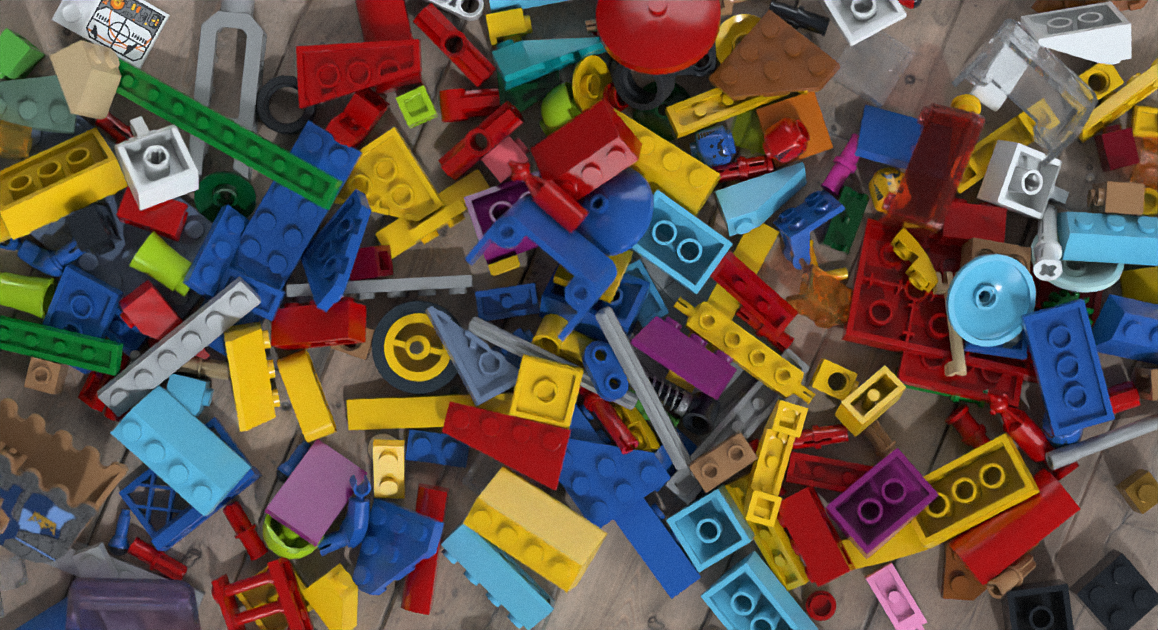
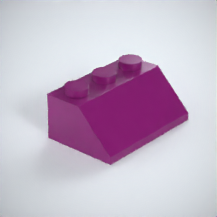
[464,171,542,265]
[630,316,737,400]

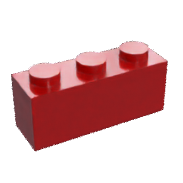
[271,297,366,351]
[777,487,856,587]

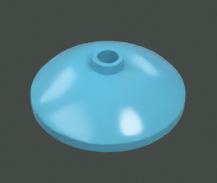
[946,254,1036,347]

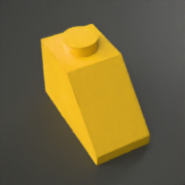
[301,563,358,630]

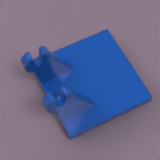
[773,190,845,270]

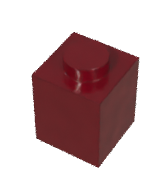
[1094,124,1140,172]
[348,245,394,281]

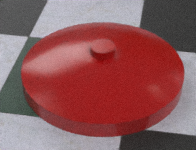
[596,0,721,75]

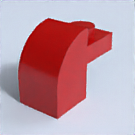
[326,88,390,148]

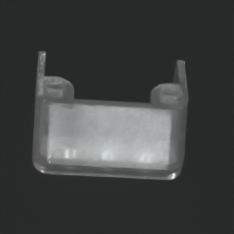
[952,18,1098,168]

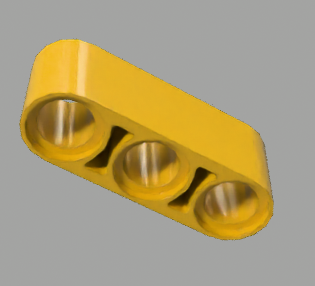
[277,349,337,443]

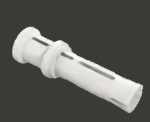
[1034,204,1062,281]

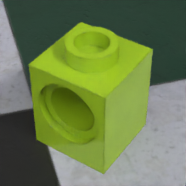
[396,85,439,129]

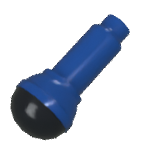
[276,440,311,483]
[108,509,131,556]

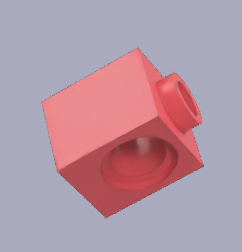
[481,136,530,184]

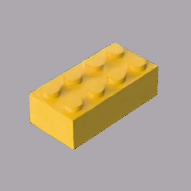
[910,434,1040,549]

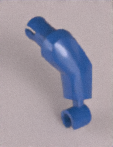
[0,237,86,277]
[318,475,371,557]

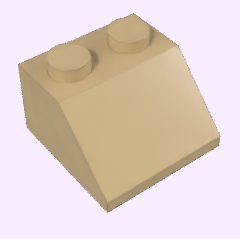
[50,40,122,120]

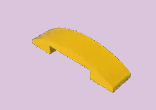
[946,98,1060,194]
[743,399,808,528]
[841,522,930,569]

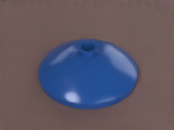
[575,167,654,256]

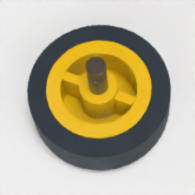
[372,301,462,394]

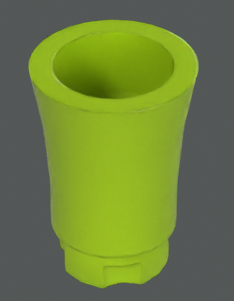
[129,231,192,297]
[0,272,57,320]

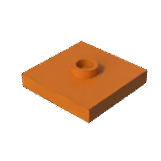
[755,92,833,168]

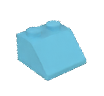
[666,483,755,572]

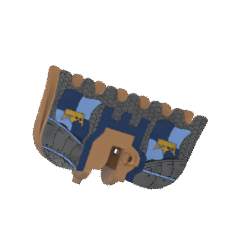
[0,398,129,563]

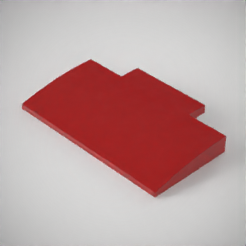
[841,218,1103,409]

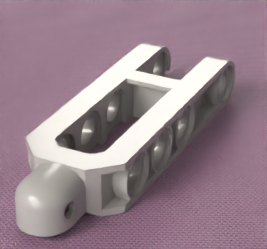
[188,0,267,182]

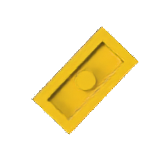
[373,439,406,499]

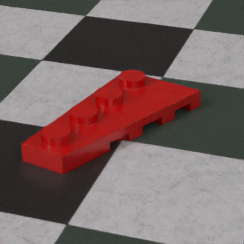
[296,39,422,109]
[442,401,571,492]

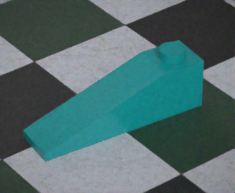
[492,37,607,91]

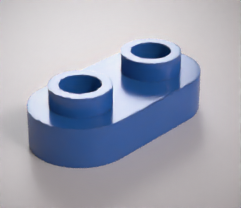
[582,341,629,402]

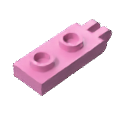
[865,561,927,630]

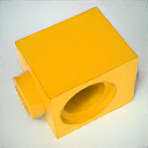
[1070,63,1124,106]
[808,358,859,401]

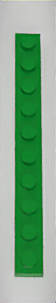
[85,40,343,210]

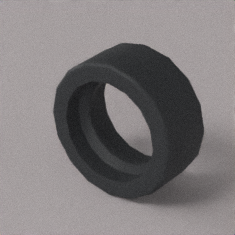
[613,63,675,110]
[257,75,317,135]

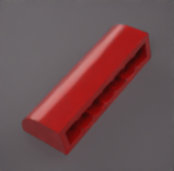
[355,0,424,95]
[947,468,1080,586]
[401,483,450,615]

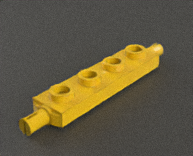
[673,296,816,404]

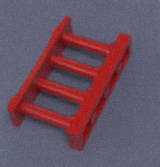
[211,556,314,630]

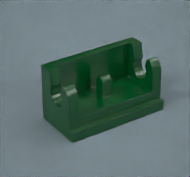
[819,186,870,255]

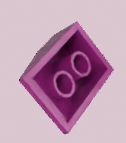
[826,447,939,560]

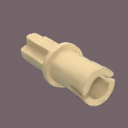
[175,356,231,380]

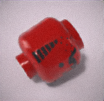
[762,117,810,163]

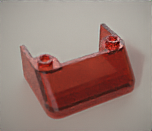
[877,103,986,241]

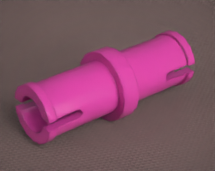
[820,134,860,196]

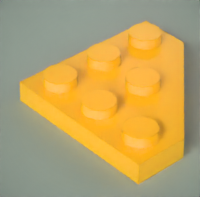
[334,127,446,222]

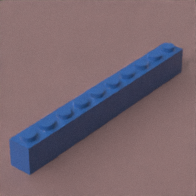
[491,327,701,599]

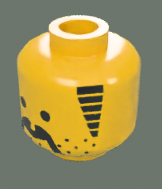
[868,167,912,215]

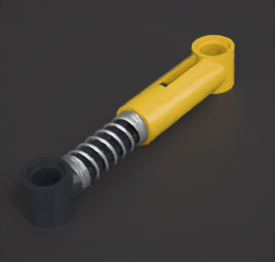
[532,314,721,435]

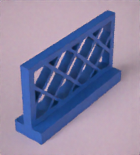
[119,417,262,551]

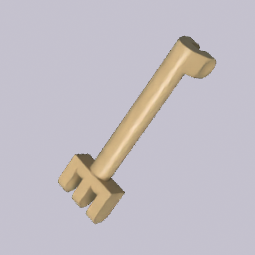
[933,271,967,376]

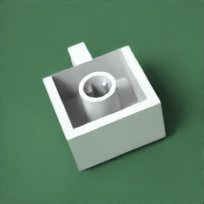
[115,116,199,210]
[977,140,1069,220]

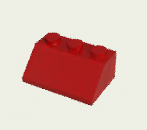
[530,97,642,201]

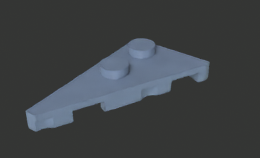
[425,306,519,406]

